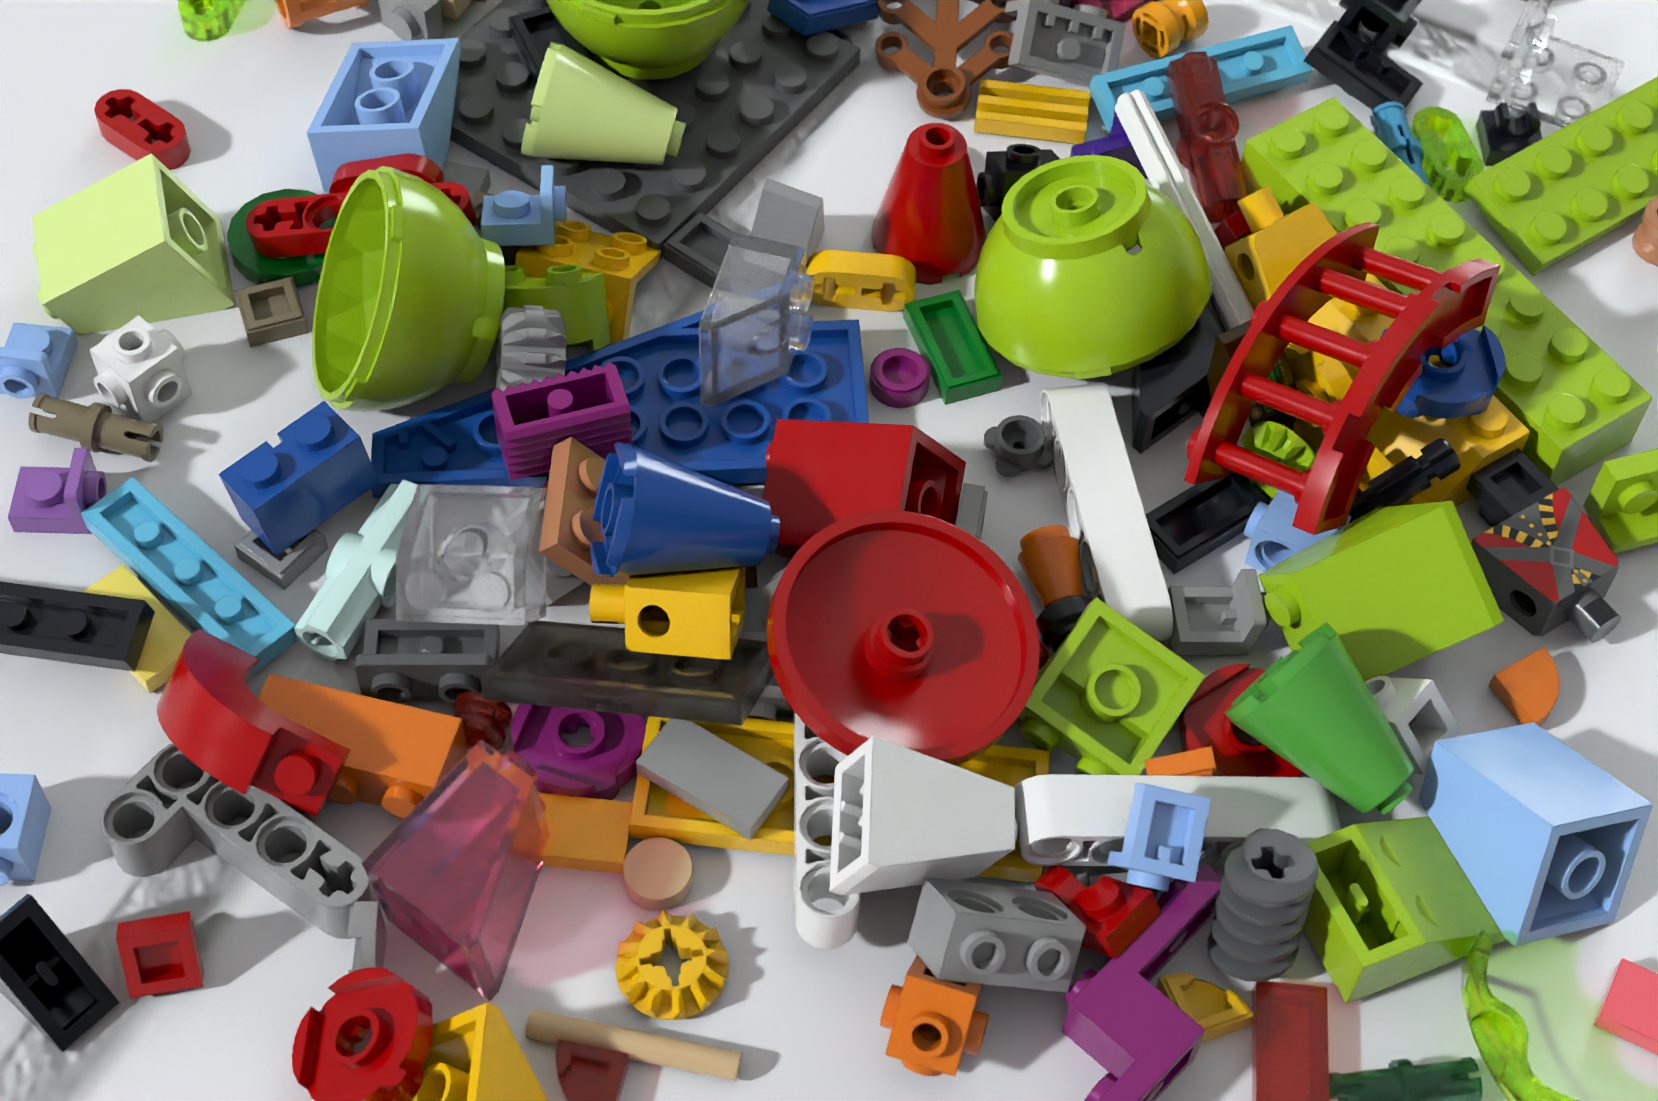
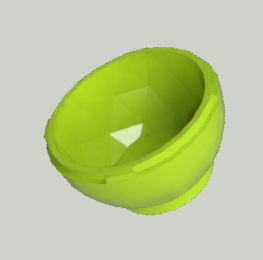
[546,0,749,80]
[974,155,1212,380]
[312,166,505,412]

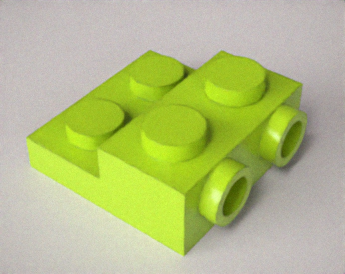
[1018,597,1206,775]

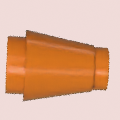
[1017,525,1084,609]

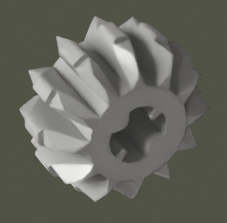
[495,305,567,391]

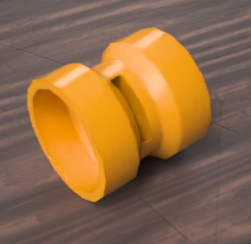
[1132,0,1209,58]

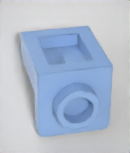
[481,165,567,246]
[0,322,78,399]
[1107,783,1211,892]

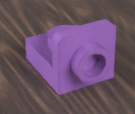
[8,448,107,534]

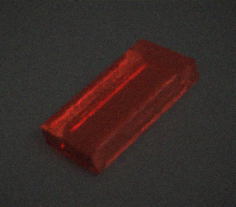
[1252,981,1329,1101]

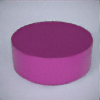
[869,348,930,408]

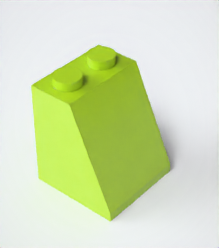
[1258,501,1504,681]

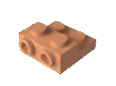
[539,437,630,586]

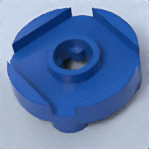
[1380,325,1505,419]

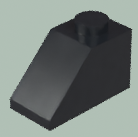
[1132,323,1216,454]

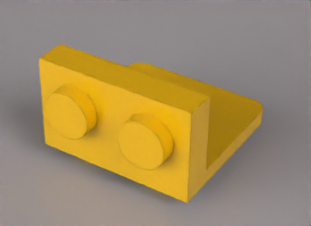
[515,220,661,344]

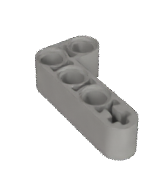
[100,743,377,939]

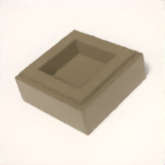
[234,276,309,347]

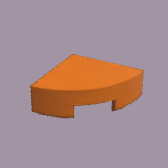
[1488,647,1559,727]
[1144,746,1217,776]

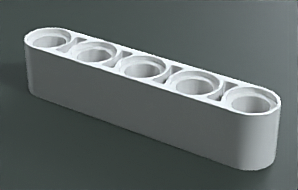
[1040,382,1173,641]
[794,712,861,949]
[1015,774,1342,867]

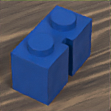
[218,401,379,556]

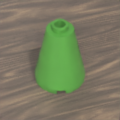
[1224,622,1415,815]

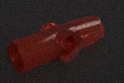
[1166,51,1248,224]

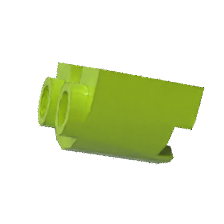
[493,264,611,352]

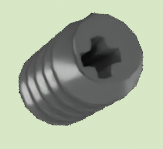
[1207,828,1319,982]

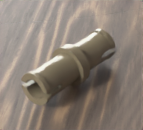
[28,393,163,462]

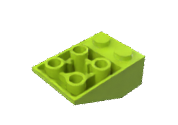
[1304,816,1507,1004]

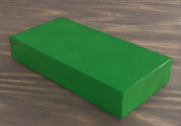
[903,290,1003,405]

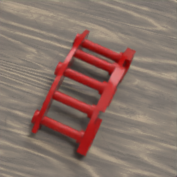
[1184,222,1501,535]

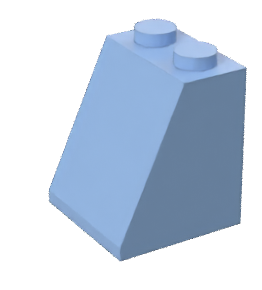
[1418,722,1653,946]

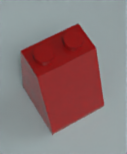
[762,419,966,559]

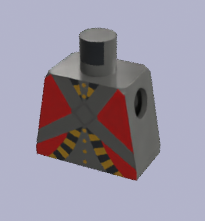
[1471,487,1621,643]

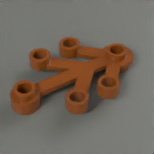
[875,0,1016,119]

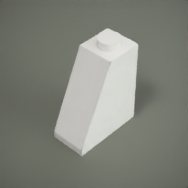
[829,736,1018,896]

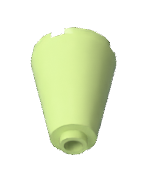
[521,41,686,165]

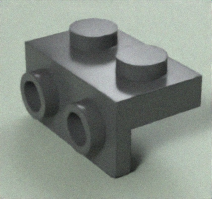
[355,619,500,704]

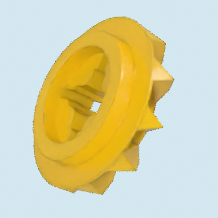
[615,910,728,1020]

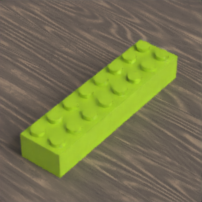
[1235,97,1653,486]

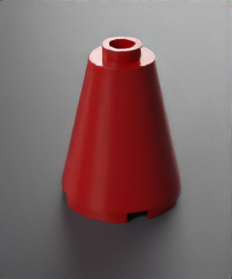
[871,123,986,285]

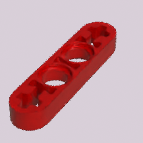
[245,182,477,258]

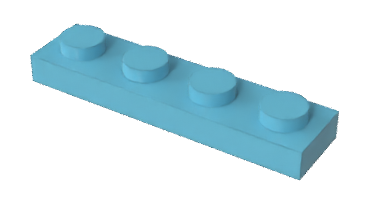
[1088,25,1313,134]
[81,477,297,677]

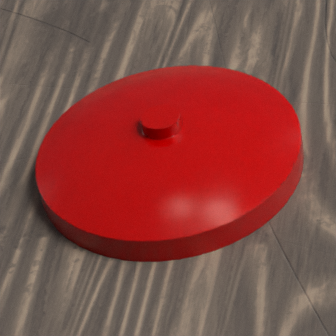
[767,510,1040,766]

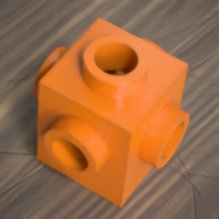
[880,955,990,1077]

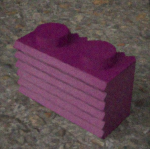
[491,362,633,480]

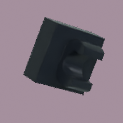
[1476,102,1542,166]
[1466,448,1559,528]

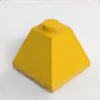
[408,1002,548,1101]

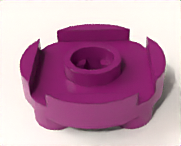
[511,672,646,800]

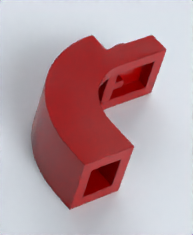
[157,629,351,817]

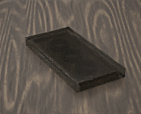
[481,620,774,726]

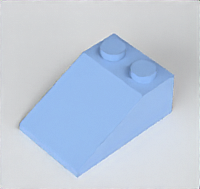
[307,38,461,192]

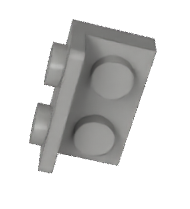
[1005,0,1126,86]

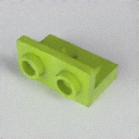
[1583,448,1658,553]

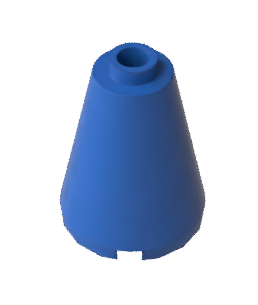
[590,442,780,577]

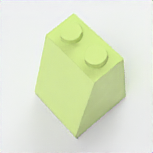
[32,153,235,335]

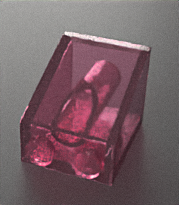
[362,740,550,1002]

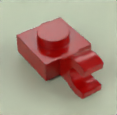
[1033,865,1162,959]

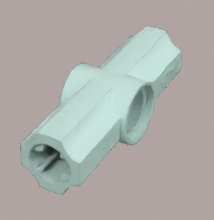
[294,480,440,663]

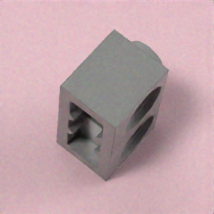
[907,877,1086,993]

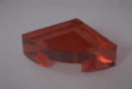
[555,1039,629,1101]

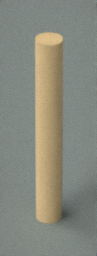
[525,1009,743,1081]

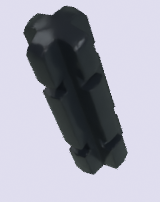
[1349,438,1461,523]

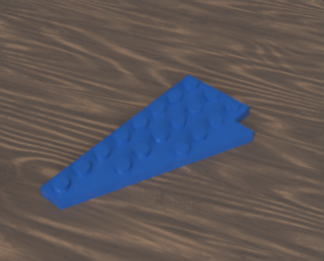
[371,279,869,498]

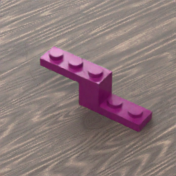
[1062,863,1223,1101]

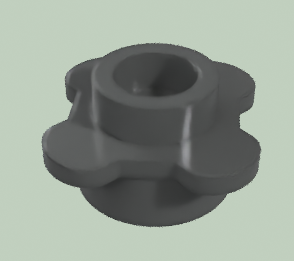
[983,415,1054,477]

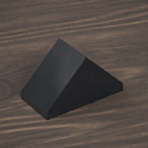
[0,894,120,1052]

